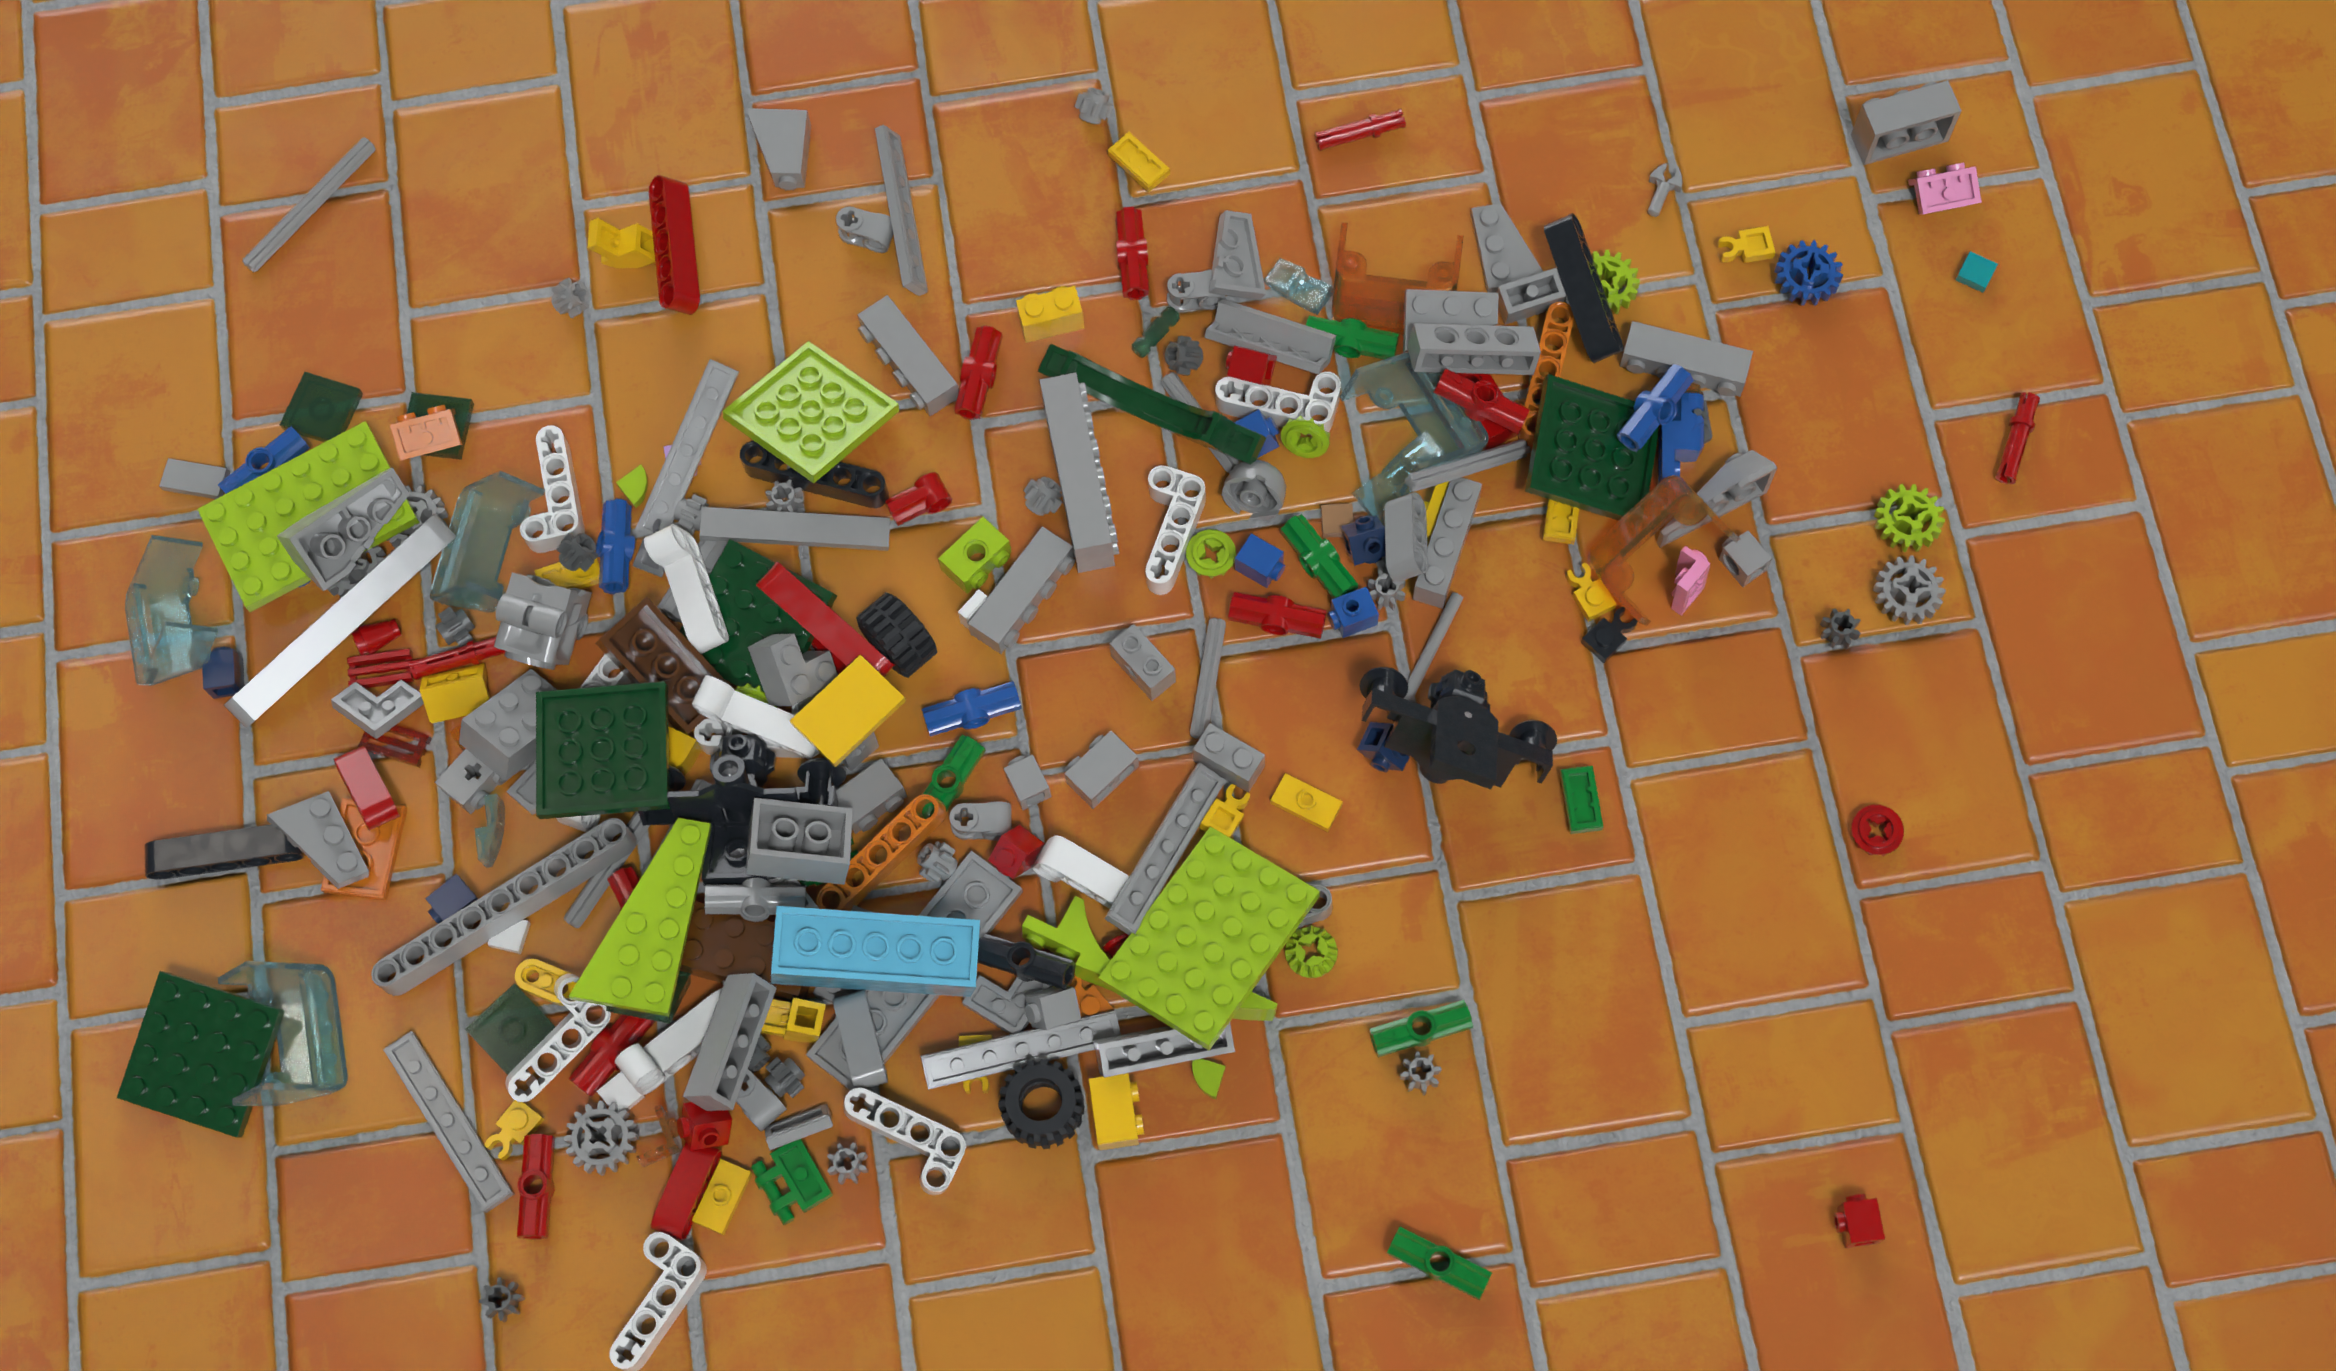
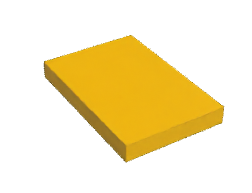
[790,655,906,767]

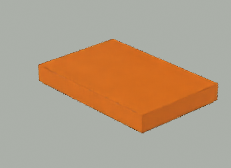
[321,798,407,901]

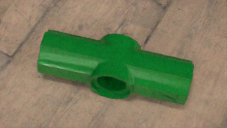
[1306,316,1399,361]
[1281,514,1358,599]
[922,735,986,819]
[1369,1000,1473,1058]
[1387,1226,1492,1300]

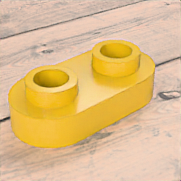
[515,959,576,1006]

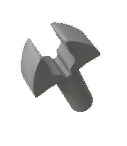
[1648,163,1682,217]

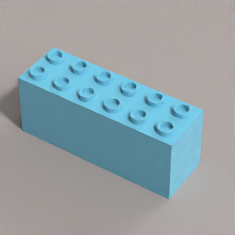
[771,906,980,997]

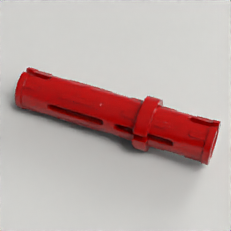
[1315,109,1406,151]
[1996,392,2040,484]
[409,636,505,680]

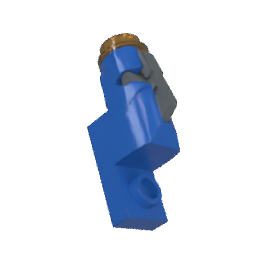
[1658,383,1712,490]

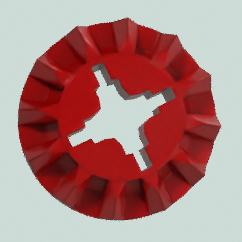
[1851,805,1904,856]

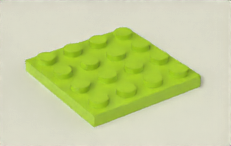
[722,341,899,483]

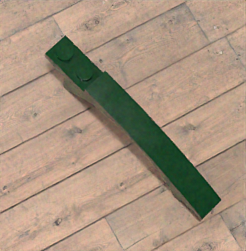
[1038,344,1266,465]

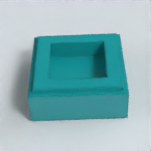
[1956,251,1998,293]

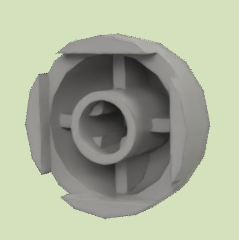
[1222,460,1286,520]

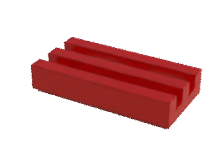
[347,649,414,689]

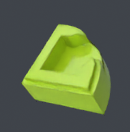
[616,465,648,508]
[1192,1059,1226,1099]

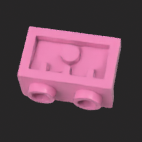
[1908,163,1982,215]
[1671,546,1711,616]

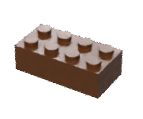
[595,596,728,735]
[679,901,810,1002]

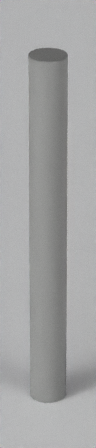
[1404,592,1463,701]

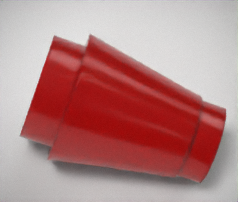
[351,619,402,655]

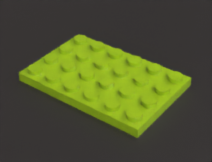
[197,421,420,612]
[1098,826,1320,1050]

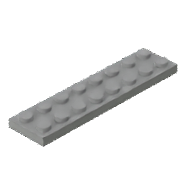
[806,851,1023,1091]

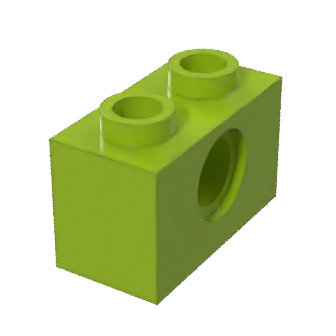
[938,517,1012,594]

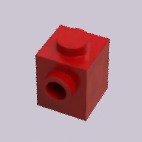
[1226,346,1277,386]
[988,825,1045,879]
[677,1102,733,1151]
[1834,1194,1885,1248]

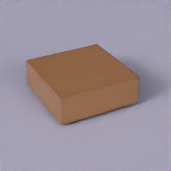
[1321,503,1354,538]

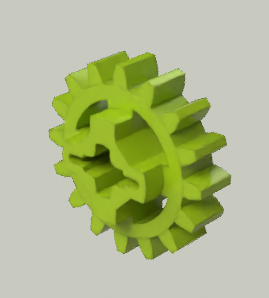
[1592,250,1640,314]
[1873,484,1945,552]

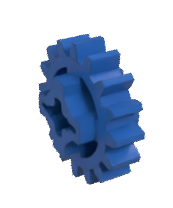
[1774,240,1843,306]

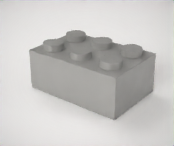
[1851,80,1962,165]
[459,669,557,781]
[745,798,853,885]

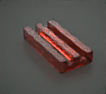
[358,725,432,768]

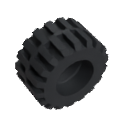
[856,592,937,678]
[999,1059,1085,1149]

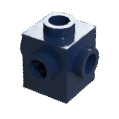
[1341,516,1386,566]
[1357,722,1410,772]

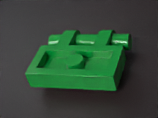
[751,1139,833,1225]

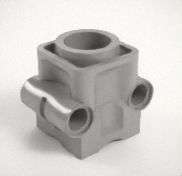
[494,572,592,670]

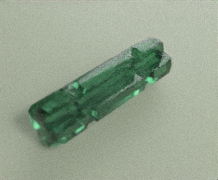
[1132,306,1180,358]

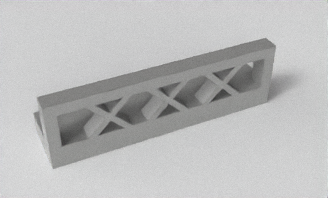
[1204,299,1336,375]

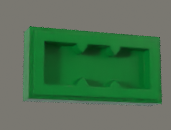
[1560,766,1604,834]

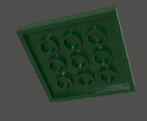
[1525,374,1660,527]
[679,539,837,692]
[536,681,670,819]
[117,971,285,1138]

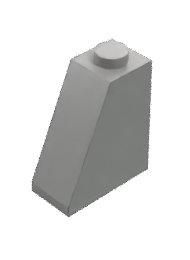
[748,108,811,190]

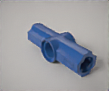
[1617,364,1694,452]
[218,427,310,494]
[596,499,635,594]
[922,681,1022,737]

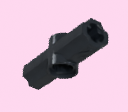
[977,934,1075,990]

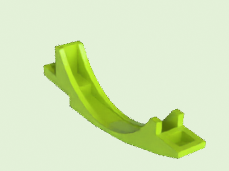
[1022,896,1278,1021]

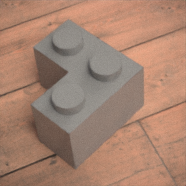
[748,634,838,706]

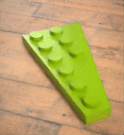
[568,818,712,1016]

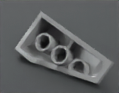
[1657,450,1777,548]
[277,468,409,591]

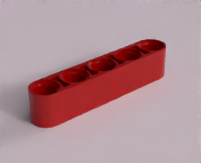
[649,175,700,315]
[756,561,895,677]

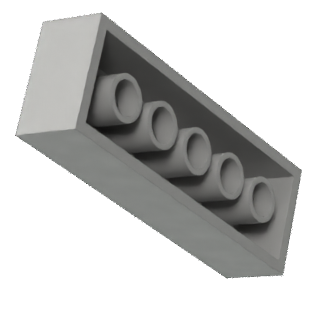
[1040,373,1119,573]

